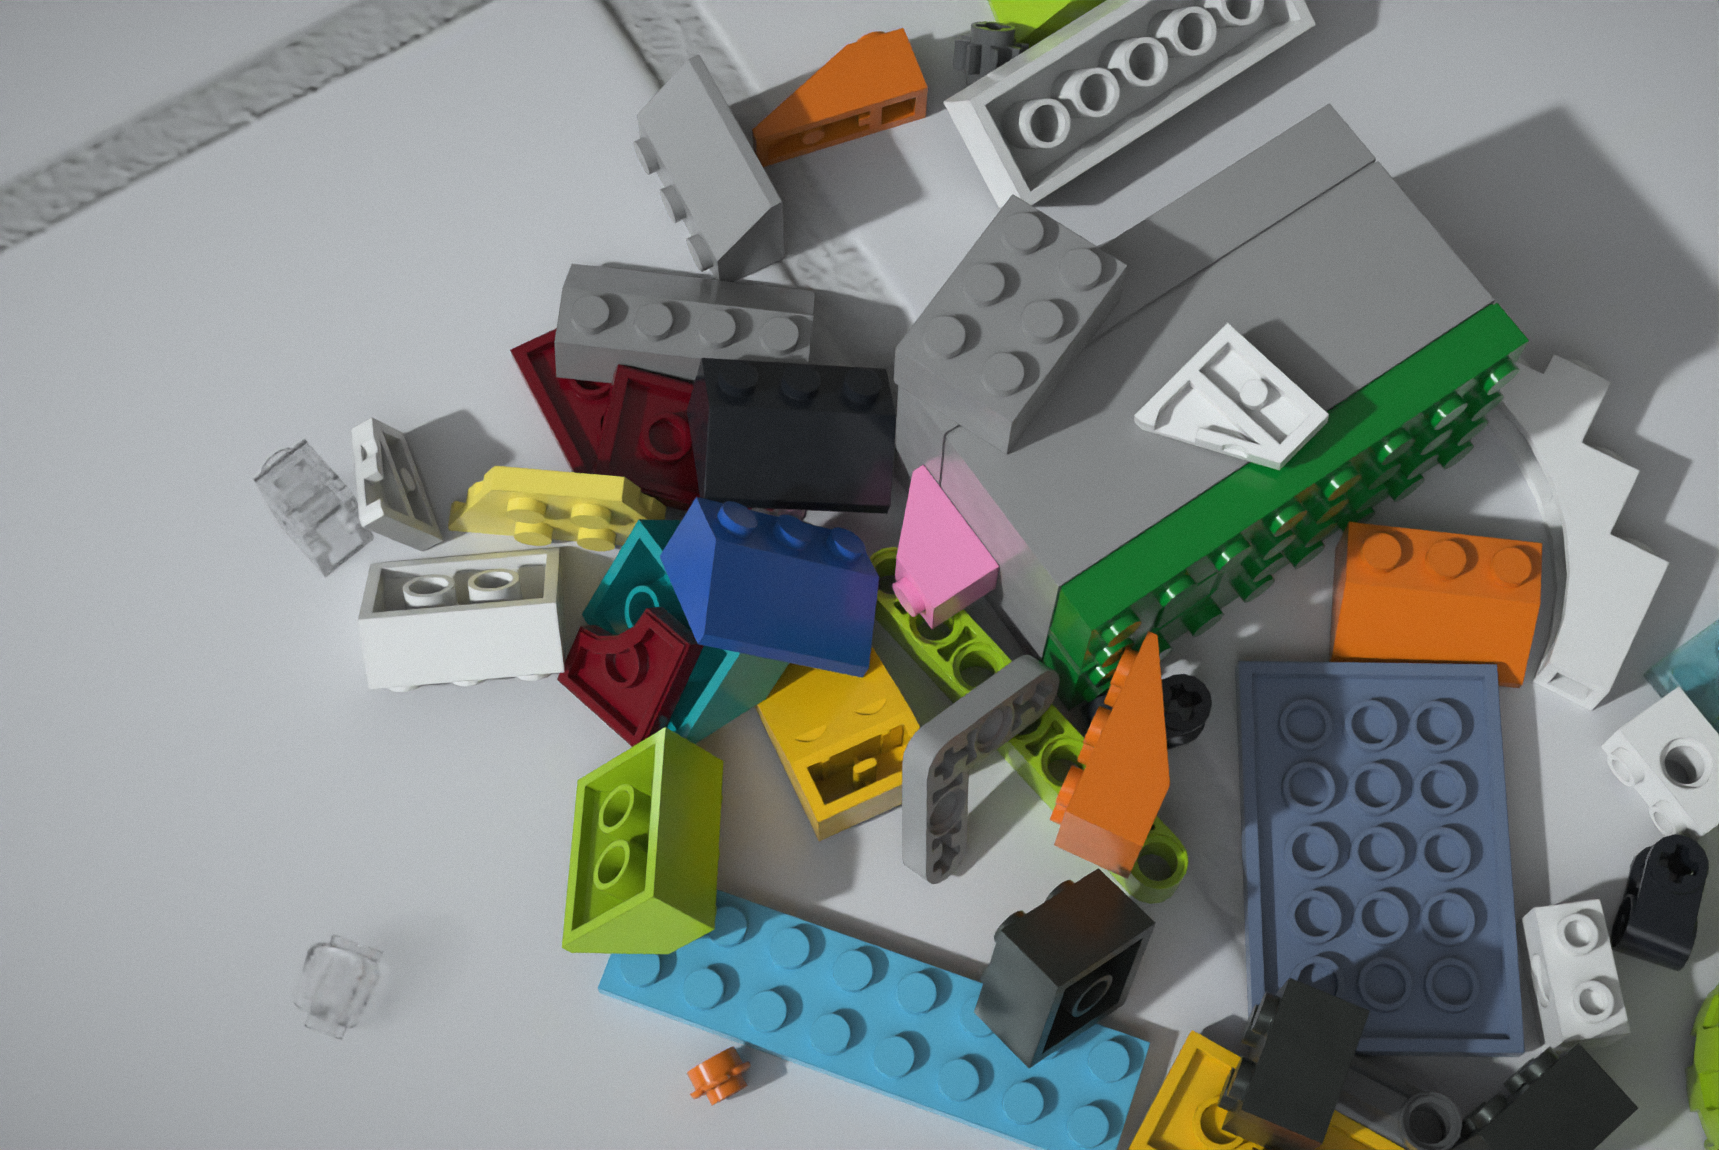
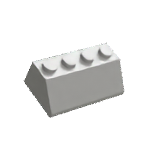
[555,263,815,384]

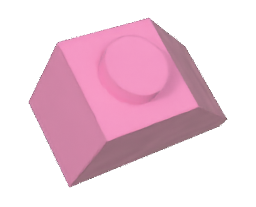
[892,464,999,629]

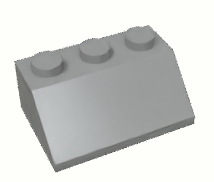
[633,54,785,282]

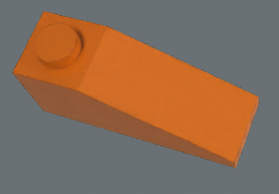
[752,28,928,167]

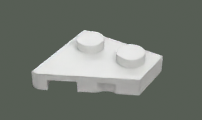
[351,417,443,552]

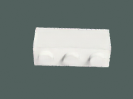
[358,547,566,692]

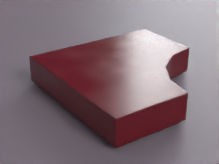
[557,606,704,747]

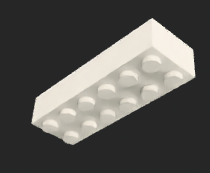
[943,0,1316,208]

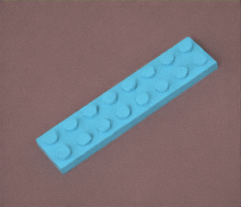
[598,890,1150,1150]

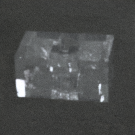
[253,439,374,578]

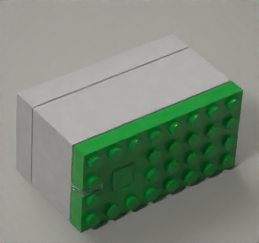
[893,103,1529,711]

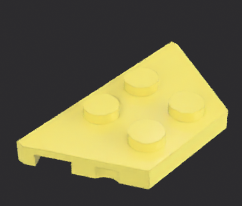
[448,466,666,551]

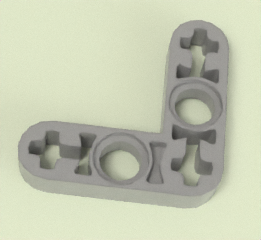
[902,655,1060,884]

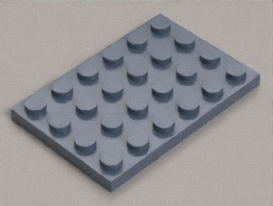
[1235,661,1525,1057]

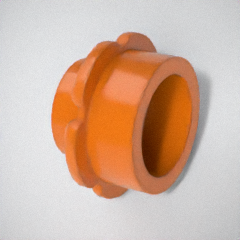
[687,1046,751,1106]

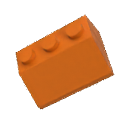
[1329,522,1542,688]

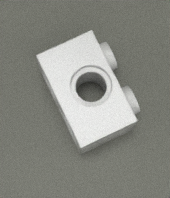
[1601,686,1719,841]
[1516,899,1631,1054]

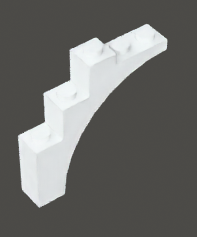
[1485,354,1670,711]

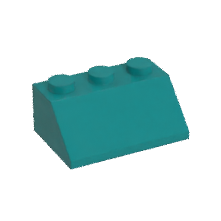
[581,519,789,744]

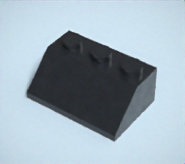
[687,358,896,514]

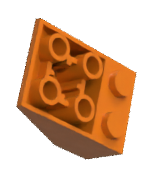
[1050,631,1170,879]

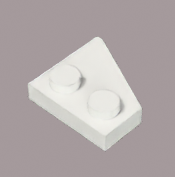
[1134,323,1329,470]

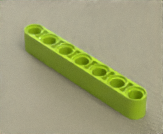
[870,547,1189,904]

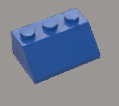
[660,497,879,678]

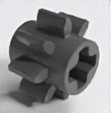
[953,21,1029,86]

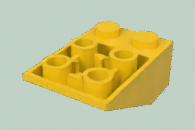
[755,645,920,841]

